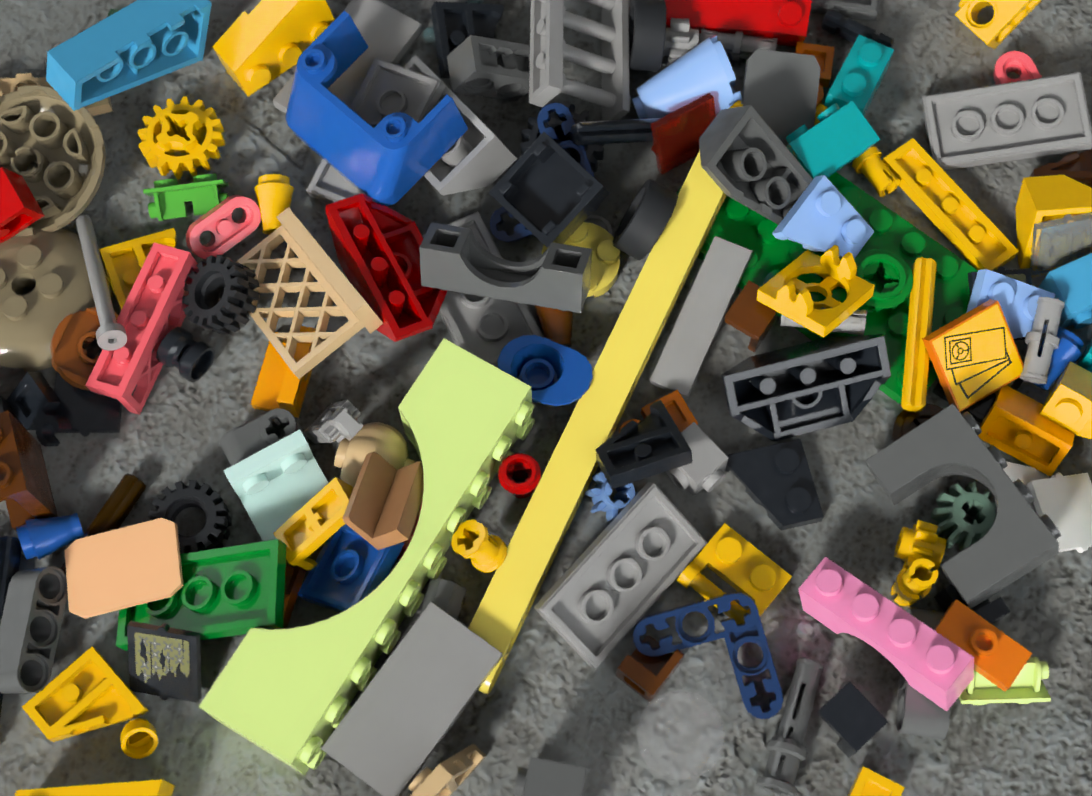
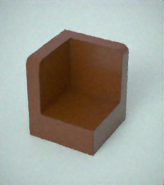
[724,280,780,353]
[616,635,685,703]

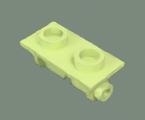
[959,657,1051,705]

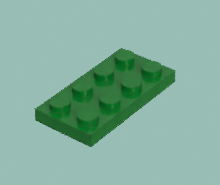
[116,539,287,651]

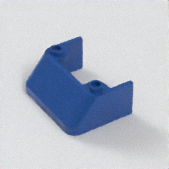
[286,11,468,206]

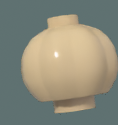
[334,422,415,487]

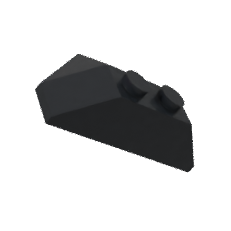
[721,334,891,442]

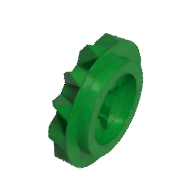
[854,249,913,312]

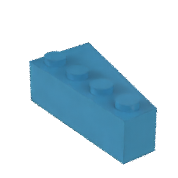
[46,0,212,111]

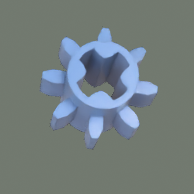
[585,472,638,521]

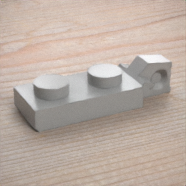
[303,400,364,444]

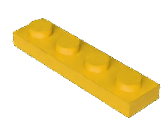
[883,138,1019,271]

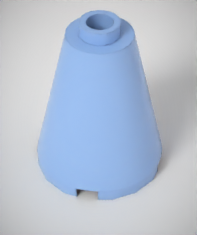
[632,34,742,119]

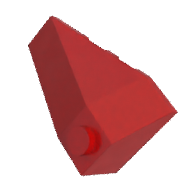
[665,0,812,47]

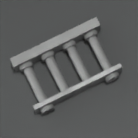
[529,0,631,121]

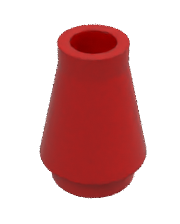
[498,453,541,499]

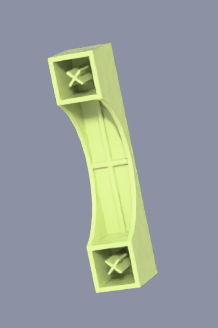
[199,338,535,775]

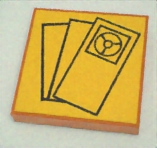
[922,299,1024,412]

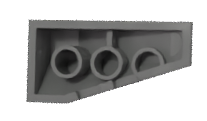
[699,105,813,225]

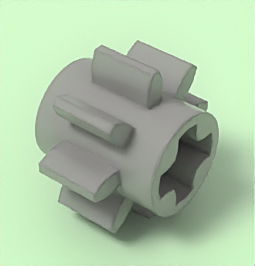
[663,18,699,66]

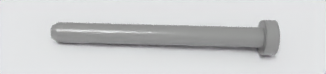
[75,214,127,351]

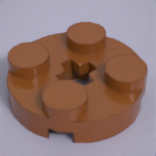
[50,307,119,391]

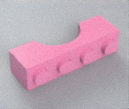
[798,557,974,711]

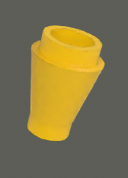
[254,174,294,235]

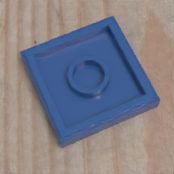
[298,524,405,613]

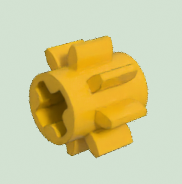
[894,520,946,570]

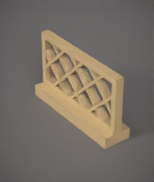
[236,207,384,379]

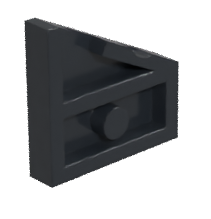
[431,1,504,78]
[725,439,824,531]

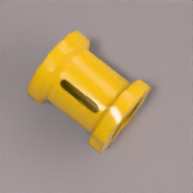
[451,519,507,573]

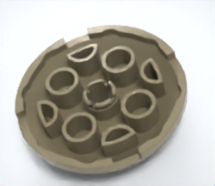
[0,85,106,236]
[0,225,113,372]

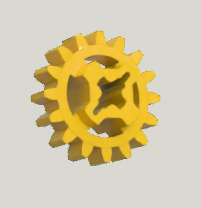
[138,96,225,179]

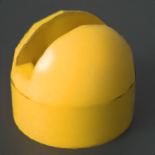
[120,718,158,759]

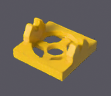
[757,245,875,338]

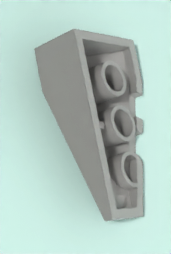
[404,55,517,196]

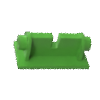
[143,174,229,221]

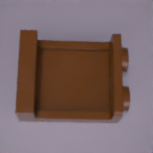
[0,411,58,532]

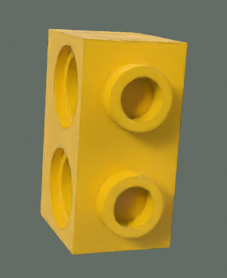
[955,0,1042,50]

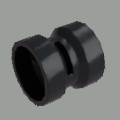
[157,327,215,382]

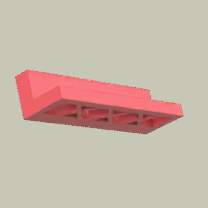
[85,242,199,415]

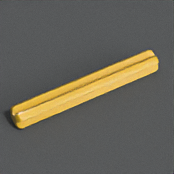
[901,257,937,412]

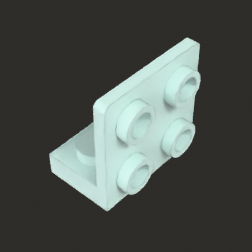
[223,429,328,541]

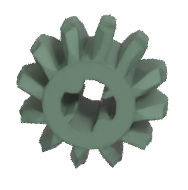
[930,481,997,552]

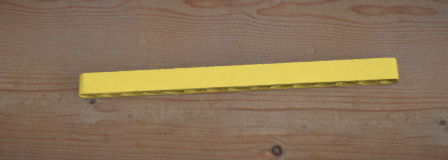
[468,150,726,695]

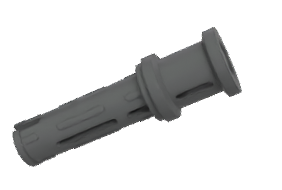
[756,658,824,796]

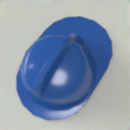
[497,335,593,406]

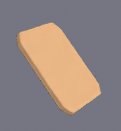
[64,518,184,619]

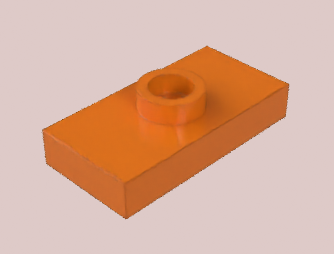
[934,599,1032,691]

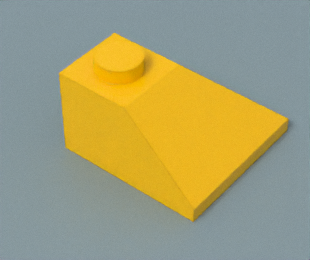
[1015,175,1092,269]

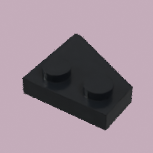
[595,400,693,489]

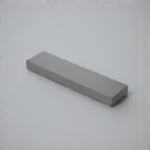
[650,236,752,399]

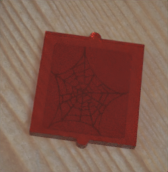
[651,93,717,174]

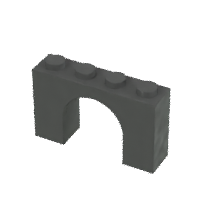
[866,404,1061,609]

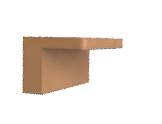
[343,451,424,550]

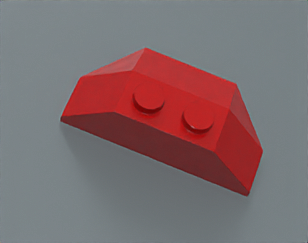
[325,193,448,342]

